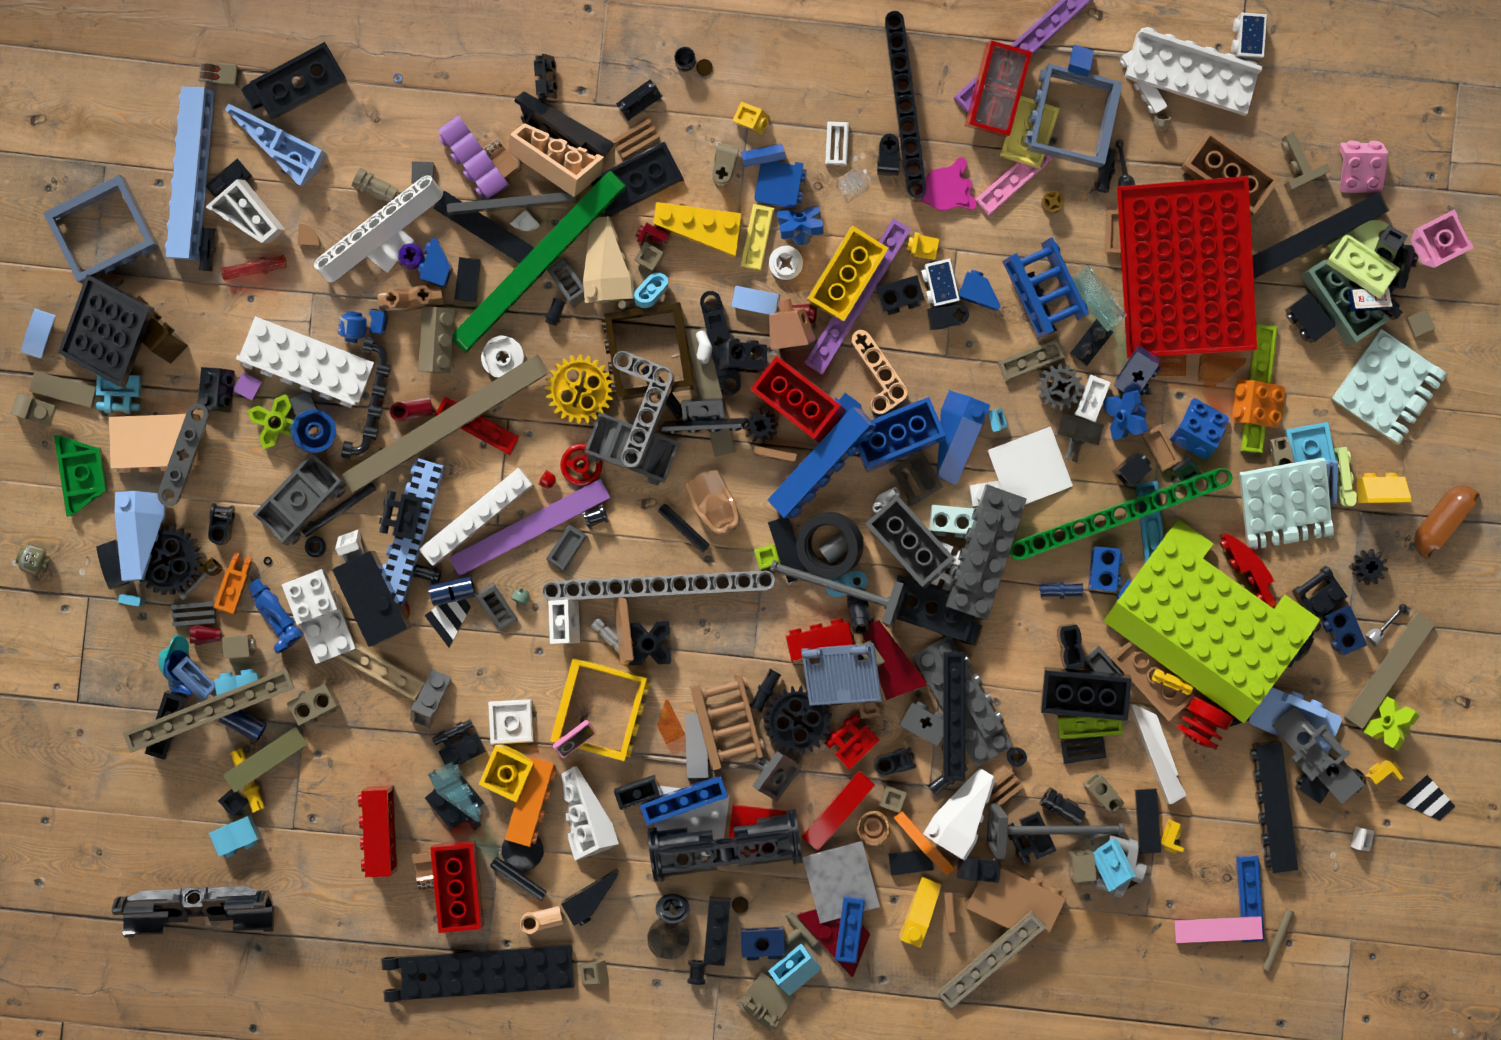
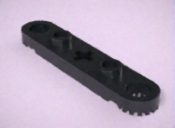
[700,291,741,395]

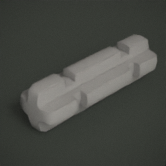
[591,619,619,654]

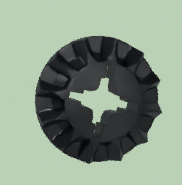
[656,894,690,925]

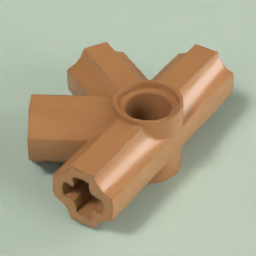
[378,285,444,312]

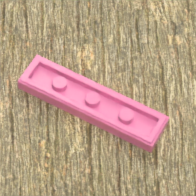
[975,155,1053,216]
[1174,916,1263,943]

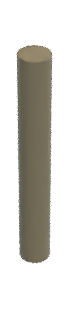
[1263,909,1294,971]

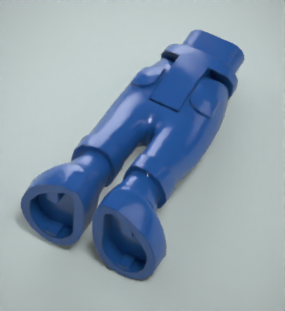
[248,579,304,654]

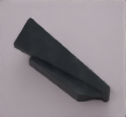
[514,91,614,158]

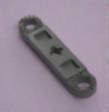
[158,404,210,506]

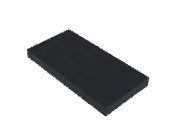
[591,141,684,217]

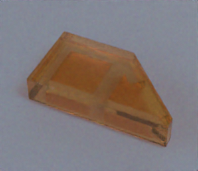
[657,699,685,744]

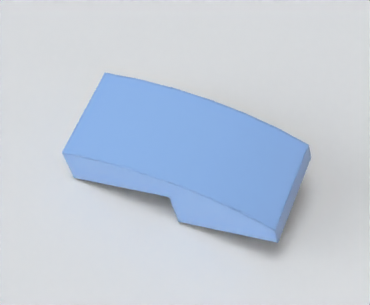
[731,286,780,315]
[20,308,56,359]

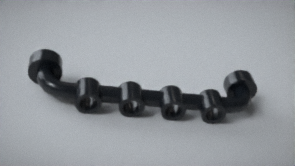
[341,336,391,459]

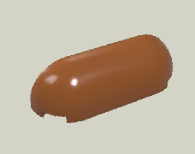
[1414,486,1480,559]

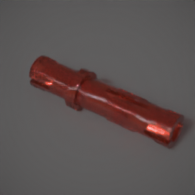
[221,254,287,281]

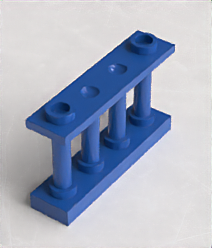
[1002,237,1089,338]

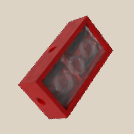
[964,40,1032,137]

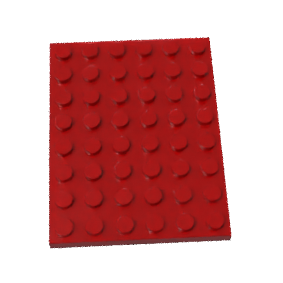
[1117,176,1258,358]

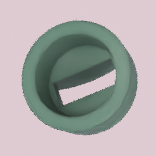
[511,588,530,606]

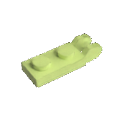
[1333,447,1357,507]

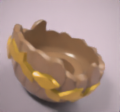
[857,811,891,846]

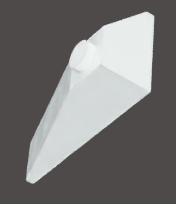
[562,766,619,861]
[923,768,996,860]

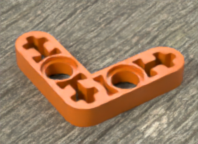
[894,810,955,876]

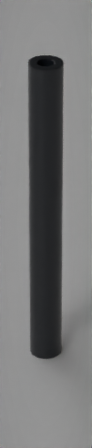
[302,483,377,538]

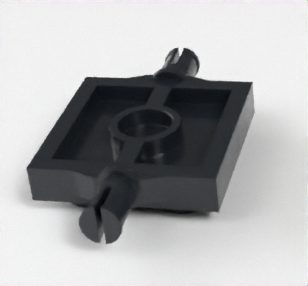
[425,770,485,831]

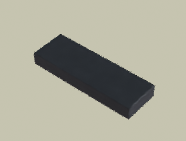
[768,517,807,583]
[1134,788,1161,854]

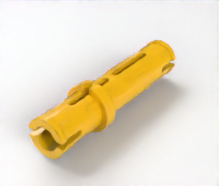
[230,748,265,813]

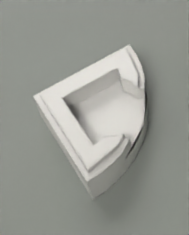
[510,210,541,231]

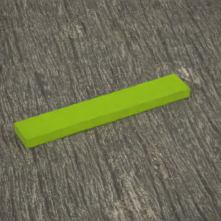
[1240,324,1278,454]

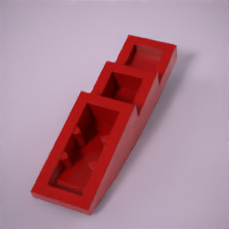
[802,771,875,851]

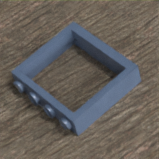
[1025,63,1123,168]
[43,175,159,284]

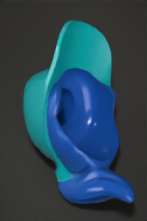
[158,635,192,697]

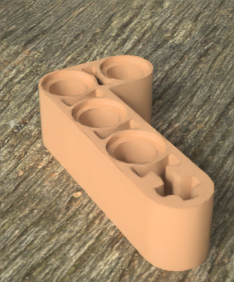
[851,330,907,415]

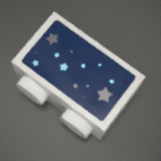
[1231,12,1267,61]
[921,259,960,308]

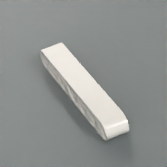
[314,176,443,282]

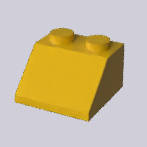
[1357,473,1411,503]
[479,744,534,802]

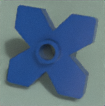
[777,206,824,245]
[1103,390,1148,440]

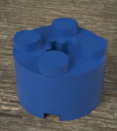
[290,409,336,453]

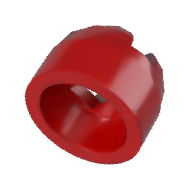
[538,470,556,489]

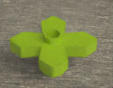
[247,394,293,449]
[1364,696,1420,750]

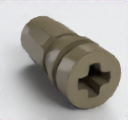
[351,168,399,203]

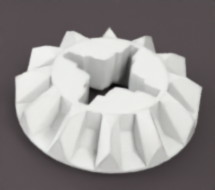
[769,246,803,280]

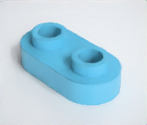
[634,273,668,308]
[826,571,868,597]

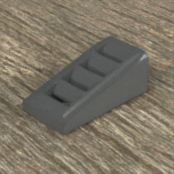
[547,258,585,307]
[476,582,518,631]

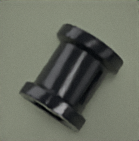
[582,504,609,530]
[687,960,707,985]

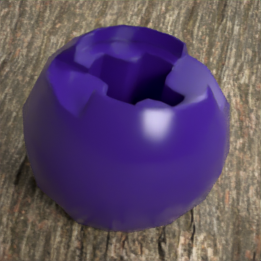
[397,243,424,270]

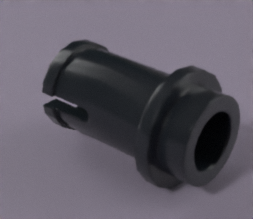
[545,298,566,326]
[413,564,441,584]

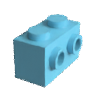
[769,944,822,996]

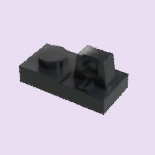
[206,158,252,198]
[1389,245,1419,288]

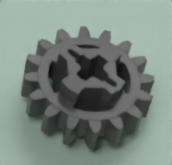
[1036,364,1084,411]

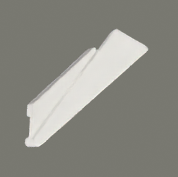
[1129,704,1187,805]

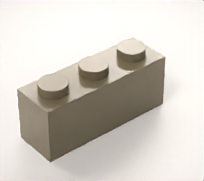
[418,307,454,374]

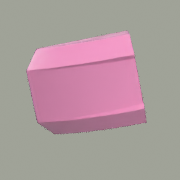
[1411,209,1474,268]

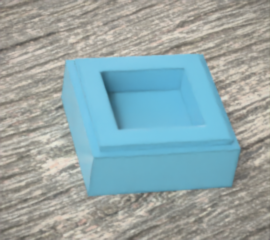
[988,408,1008,432]
[118,594,145,607]

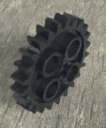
[140,526,203,595]
[763,685,832,755]

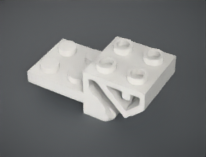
[282,569,357,664]

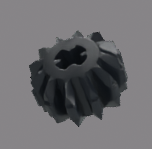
[743,408,779,444]
[1350,549,1388,585]

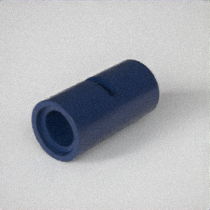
[429,576,476,606]
[218,710,267,742]

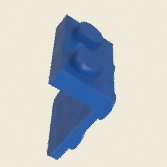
[754,161,807,209]
[1169,398,1229,461]

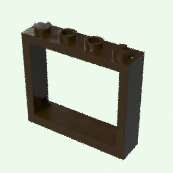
[601,302,694,401]

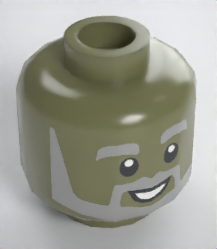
[15,544,50,575]

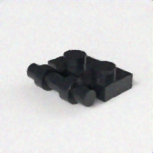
[379,490,424,540]
[432,719,487,770]
[1007,811,1057,865]

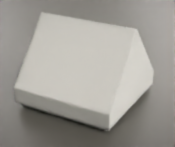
[1350,826,1375,851]

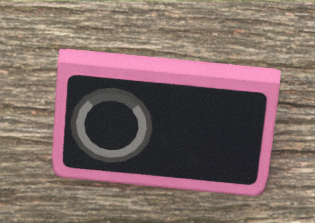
[552,720,596,758]

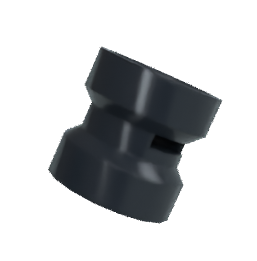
[674,47,696,72]

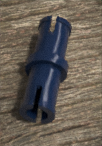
[1040,582,1084,599]

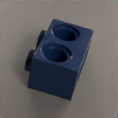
[1322,605,1367,655]

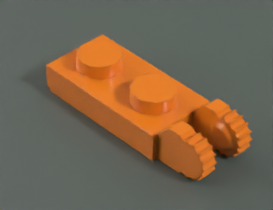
[213,552,253,615]

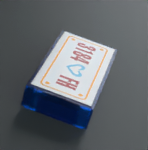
[1347,287,1393,312]

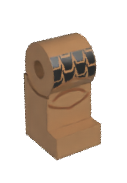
[483,138,522,181]
[412,850,434,892]

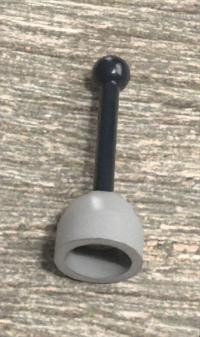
[1365,604,1407,647]

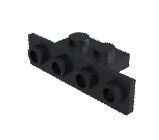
[660,398,748,434]

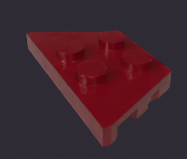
[797,909,870,977]

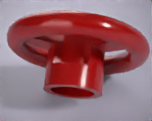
[560,444,603,486]

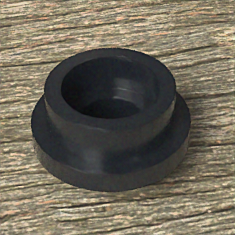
[305,536,326,557]

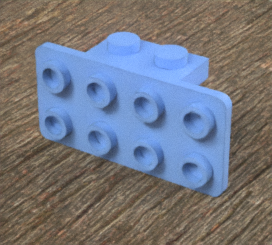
[1249,687,1342,754]

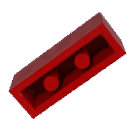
[785,618,853,661]

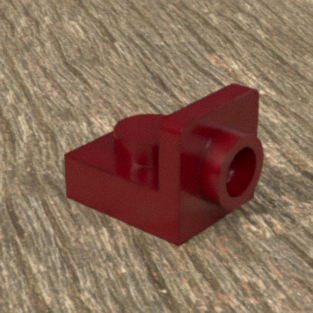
[635,222,670,245]

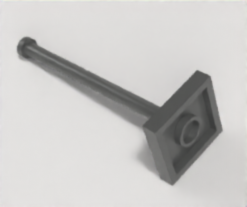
[770,560,907,629]
[987,803,1124,859]

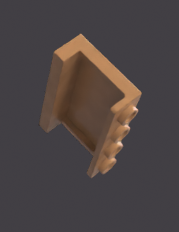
[965,858,1066,945]

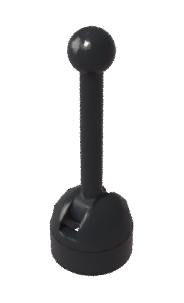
[1116,139,1135,186]

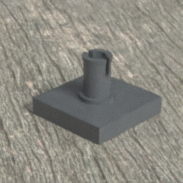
[753,751,802,801]

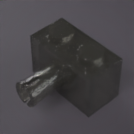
[1054,414,1104,463]

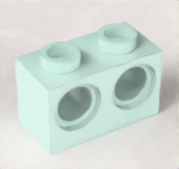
[929,505,974,538]

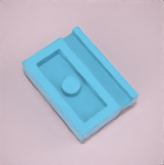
[1092,838,1136,892]

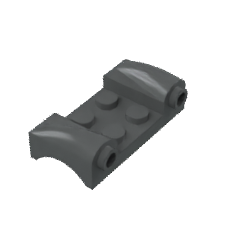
[584,412,680,486]
[253,453,346,545]

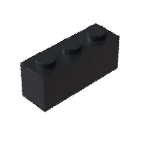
[144,690,188,760]
[703,896,731,966]

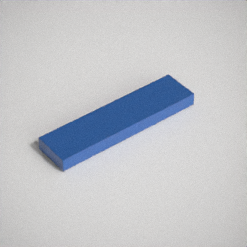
[1236,855,1265,943]

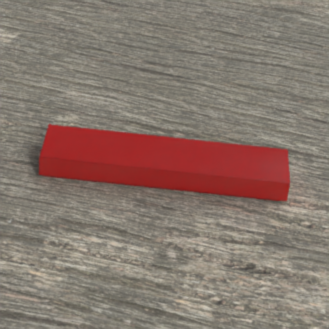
[435,396,520,455]

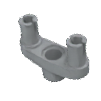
[1094,835,1147,898]

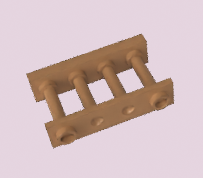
[690,673,765,770]

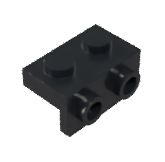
[197,367,235,413]

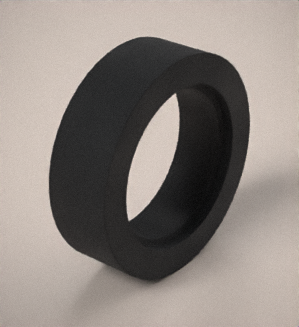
[796,512,863,579]

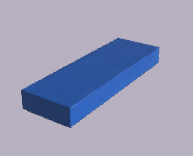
[835,896,865,963]

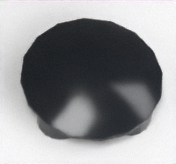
[501,837,544,871]

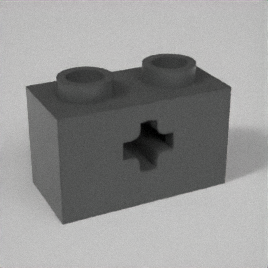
[899,701,943,746]

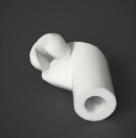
[696,331,713,364]
[872,487,900,513]

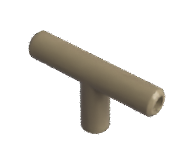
[784,910,819,947]

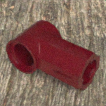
[390,397,434,422]

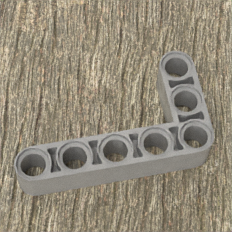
[613,351,675,468]

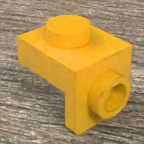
[1366,760,1404,784]

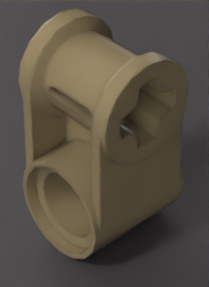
[712,143,739,187]

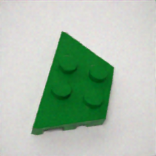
[54,435,108,517]

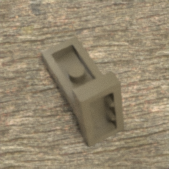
[1281,132,1331,192]

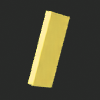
[740,204,774,271]

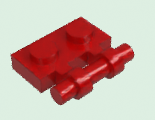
[825,714,880,770]

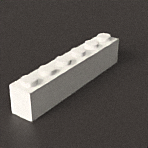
[419,468,534,566]

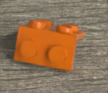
[1231,380,1285,428]

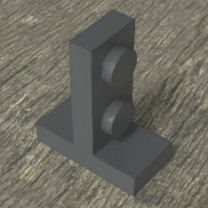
[410,669,451,729]

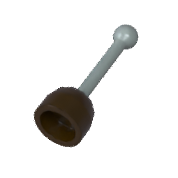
[179,557,223,600]

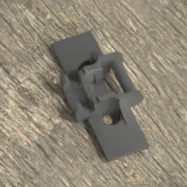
[1271,706,1365,804]

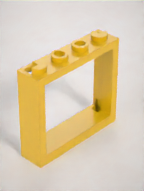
[550,657,650,761]

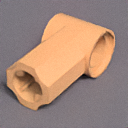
[520,906,563,934]

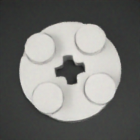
[481,336,525,378]

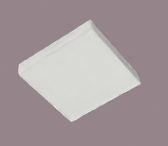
[488,699,534,745]

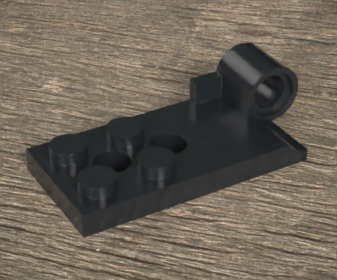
[241,42,347,120]
[896,575,983,646]

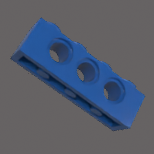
[640,775,728,825]

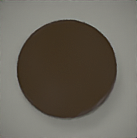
[696,59,713,76]
[732,896,748,913]

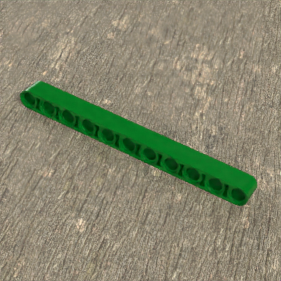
[452,171,626,353]
[1009,468,1233,560]

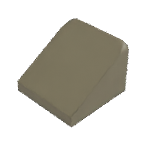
[579,960,608,985]

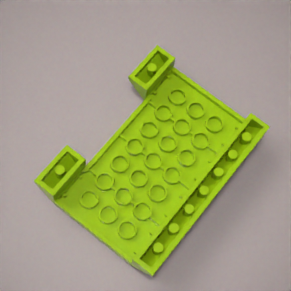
[1103,519,1320,723]

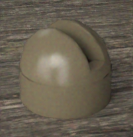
[1154,114,1171,131]

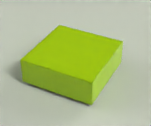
[754,544,780,570]

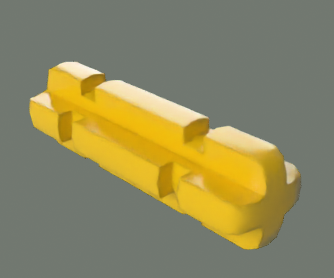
[1152,669,1193,695]

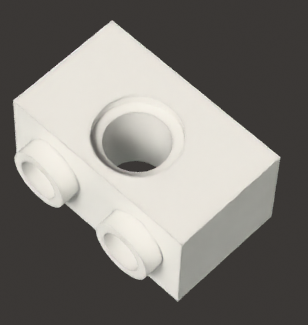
[548,600,580,644]

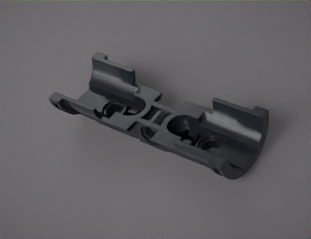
[648,809,803,882]
[112,886,274,938]

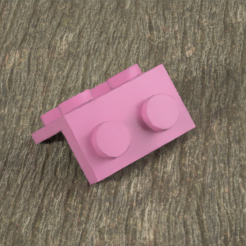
[1339,141,1388,193]

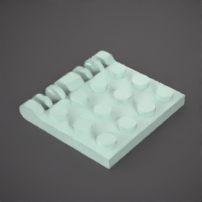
[1331,329,1448,445]
[1239,458,1334,550]

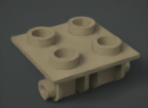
[736,972,796,1031]

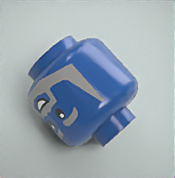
[338,311,367,343]

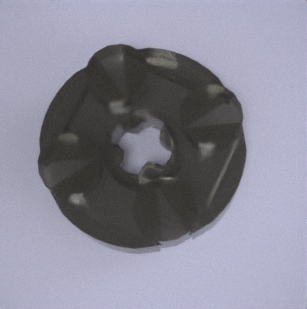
[647,918,690,960]

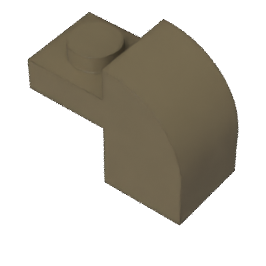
[10,393,57,426]

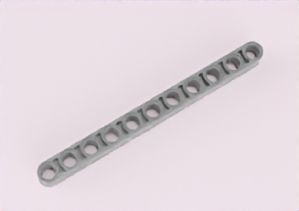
[542,571,775,601]

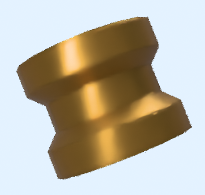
[1041,191,1064,214]

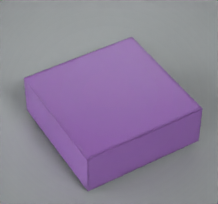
[233,372,263,401]

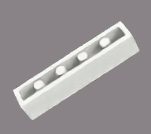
[1120,50,1167,115]

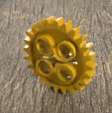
[544,354,613,424]

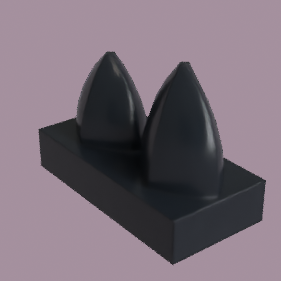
[1070,319,1113,366]

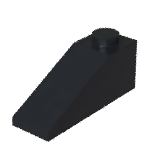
[561,868,619,926]

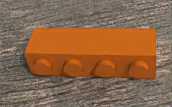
[505,757,557,847]

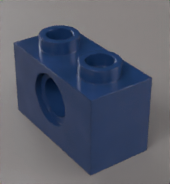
[741,926,785,961]

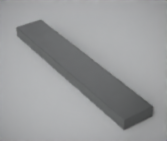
[447,192,576,215]

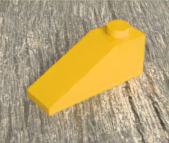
[899,877,942,948]

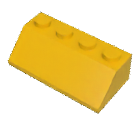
[806,225,889,321]

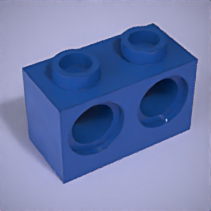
[1088,547,1123,592]

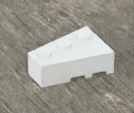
[206,179,285,243]

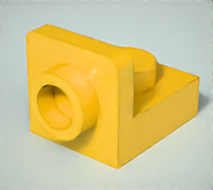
[732,102,770,135]
[907,233,939,261]
[1161,819,1185,854]

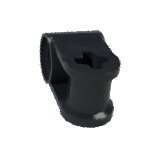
[877,134,899,176]
[927,305,969,330]
[208,503,235,545]
[874,746,917,776]

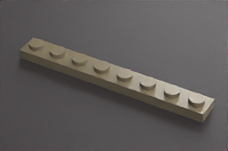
[123,668,295,753]

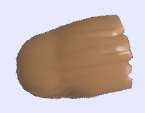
[685,470,740,536]

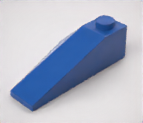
[936,390,990,485]

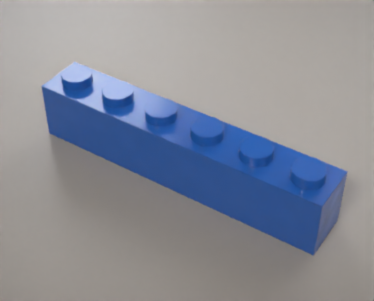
[767,407,877,518]

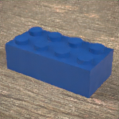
[858,397,946,473]

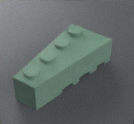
[1300,259,1390,346]

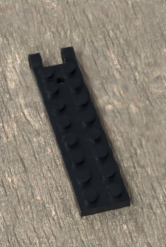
[381,944,574,1002]

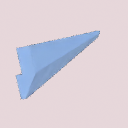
[225,104,327,186]

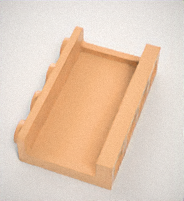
[109,414,201,473]

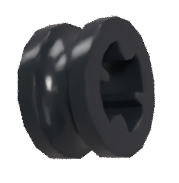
[1007,747,1027,767]

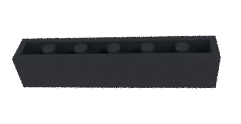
[1250,741,1298,873]

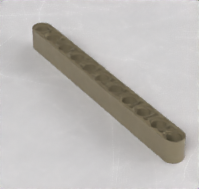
[341,355,549,494]

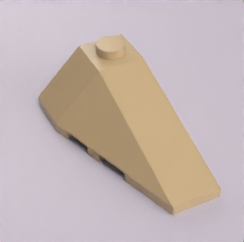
[583,216,635,304]

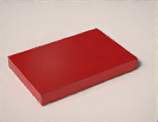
[729,804,787,852]

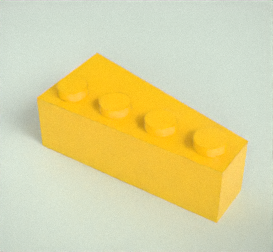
[653,202,741,259]

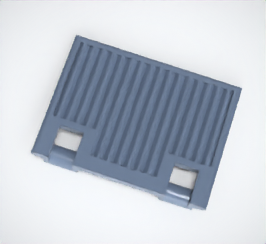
[801,644,882,706]

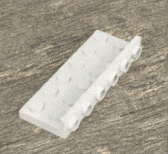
[1124,27,1262,116]
[236,316,375,408]

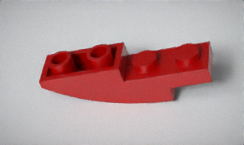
[1219,533,1277,607]

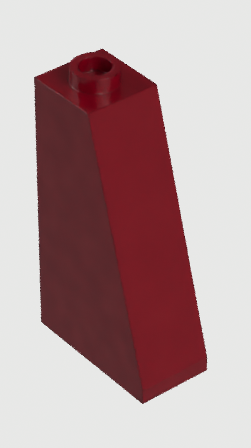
[861,617,927,700]

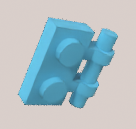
[96,375,142,414]

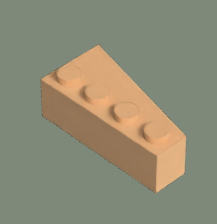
[508,124,604,197]

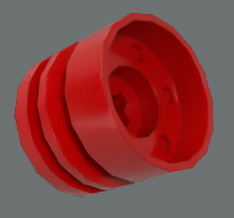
[1176,697,1234,750]

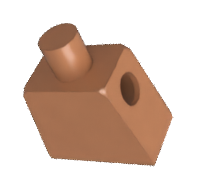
[769,298,816,350]

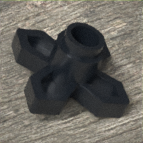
[628,621,671,666]

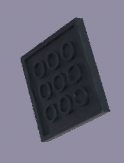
[58,274,155,387]

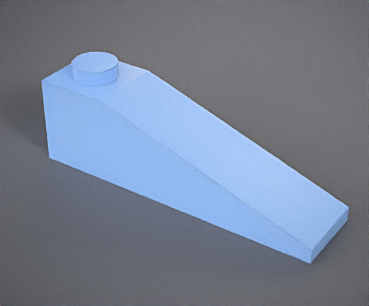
[115,491,167,581]

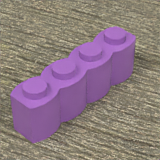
[438,115,510,200]

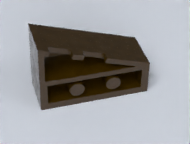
[129,293,188,364]

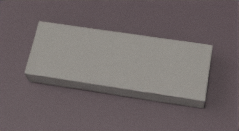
[685,713,708,778]

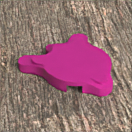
[915,157,977,211]

